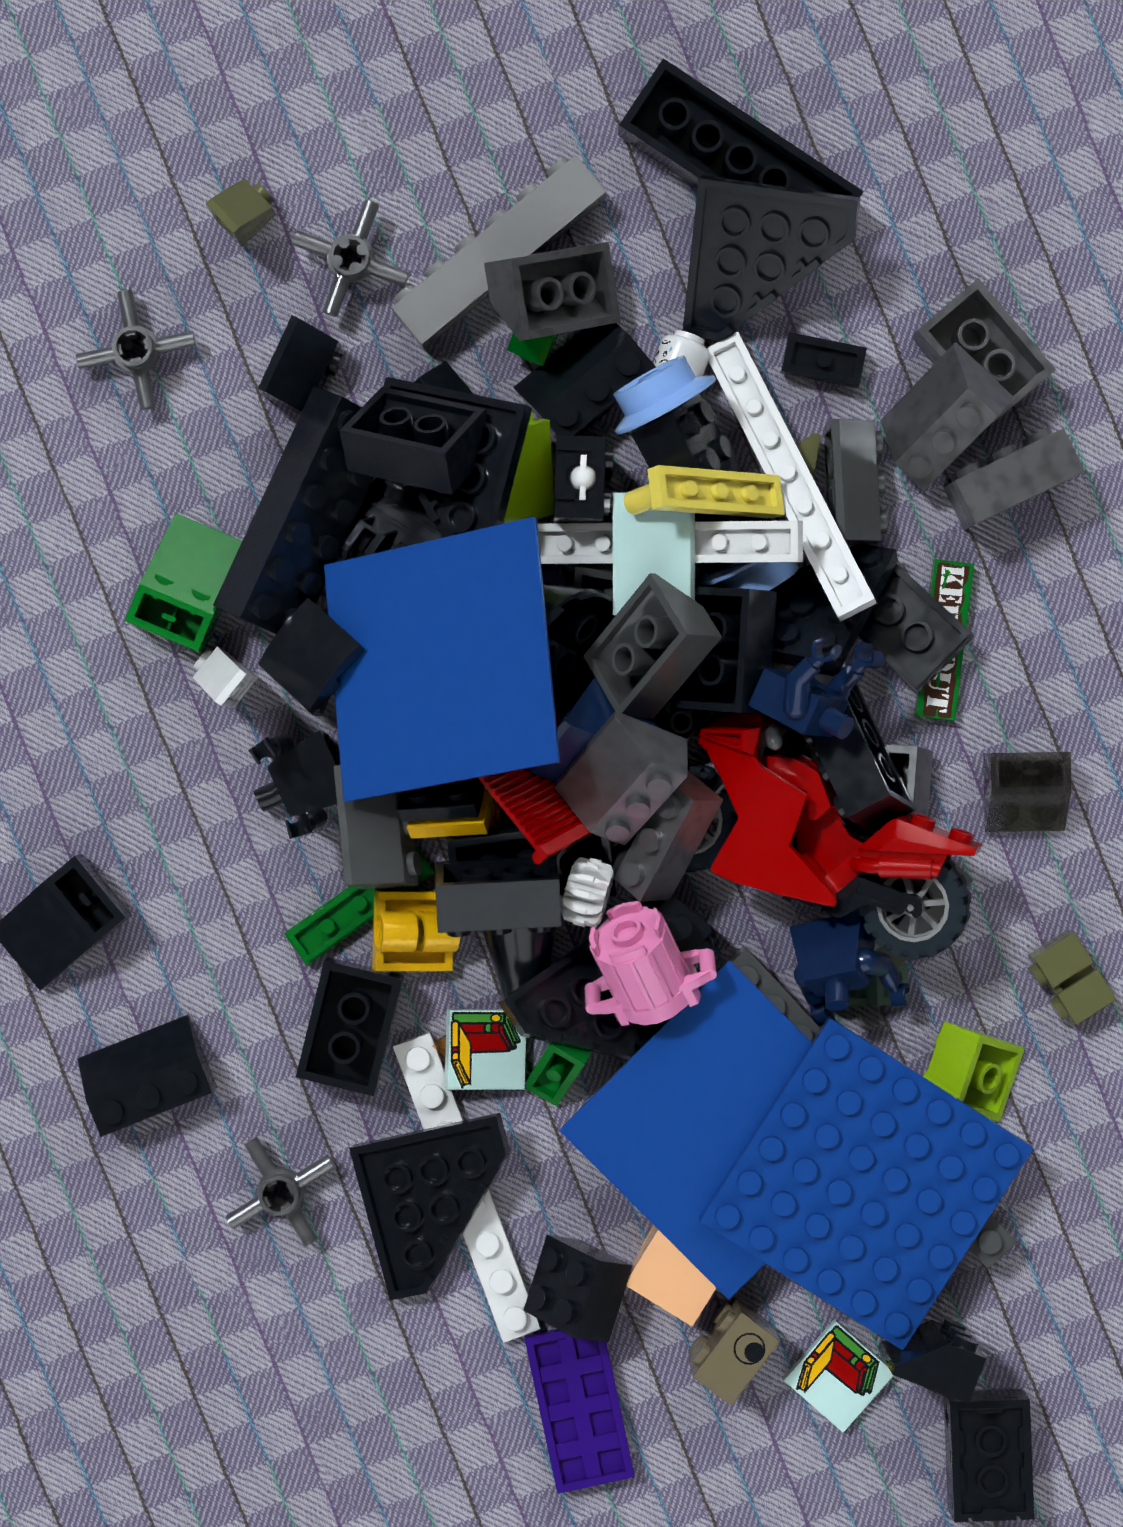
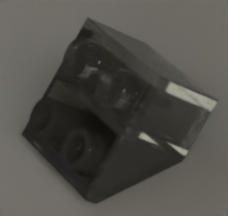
[983,752,1071,832]

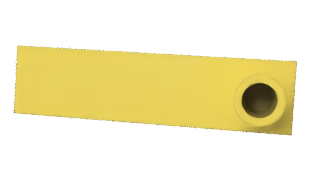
[624,465,785,519]

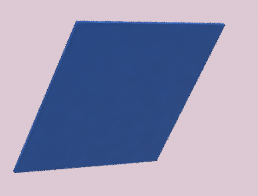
[324,517,560,802]
[559,960,812,1300]

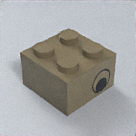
[688,1297,780,1406]

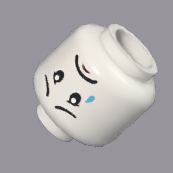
[653,330,710,376]

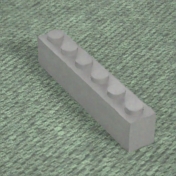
[391,155,606,350]

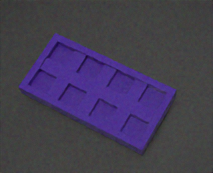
[524,1329,635,1494]

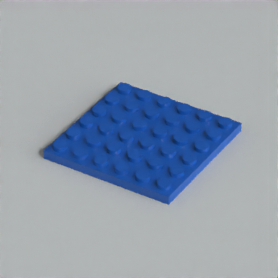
[699,1017,1034,1350]

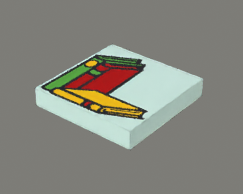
[444,1009,526,1090]
[783,1319,894,1432]

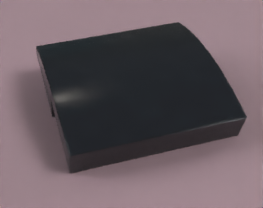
[258,598,364,714]

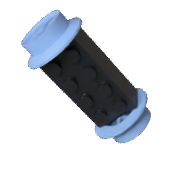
[613,355,799,591]

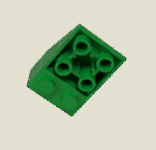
[124,513,242,653]

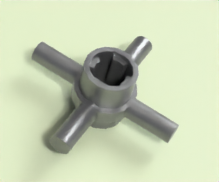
[292,200,410,317]
[76,290,197,410]
[226,1137,336,1247]

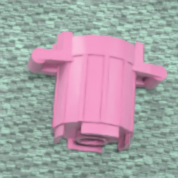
[584,901,717,1026]

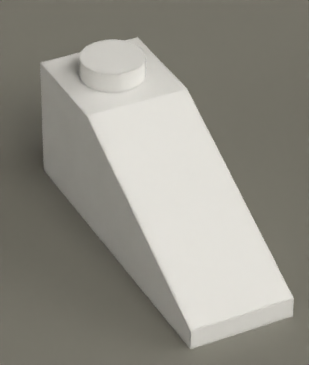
[193,646,259,708]

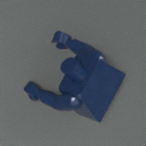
[748,637,885,739]
[790,910,910,1026]

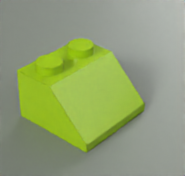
[923,1021,1025,1122]

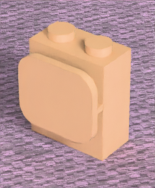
[627,1225,716,1327]

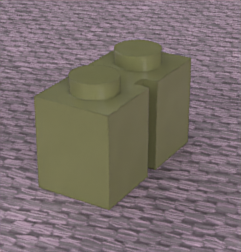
[1028,930,1117,1025]

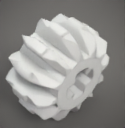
[561,857,614,928]

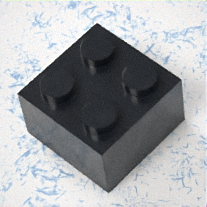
[523,1235,633,1342]

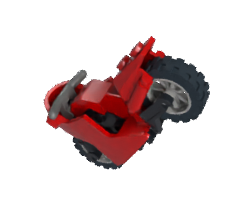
[685,712,982,960]

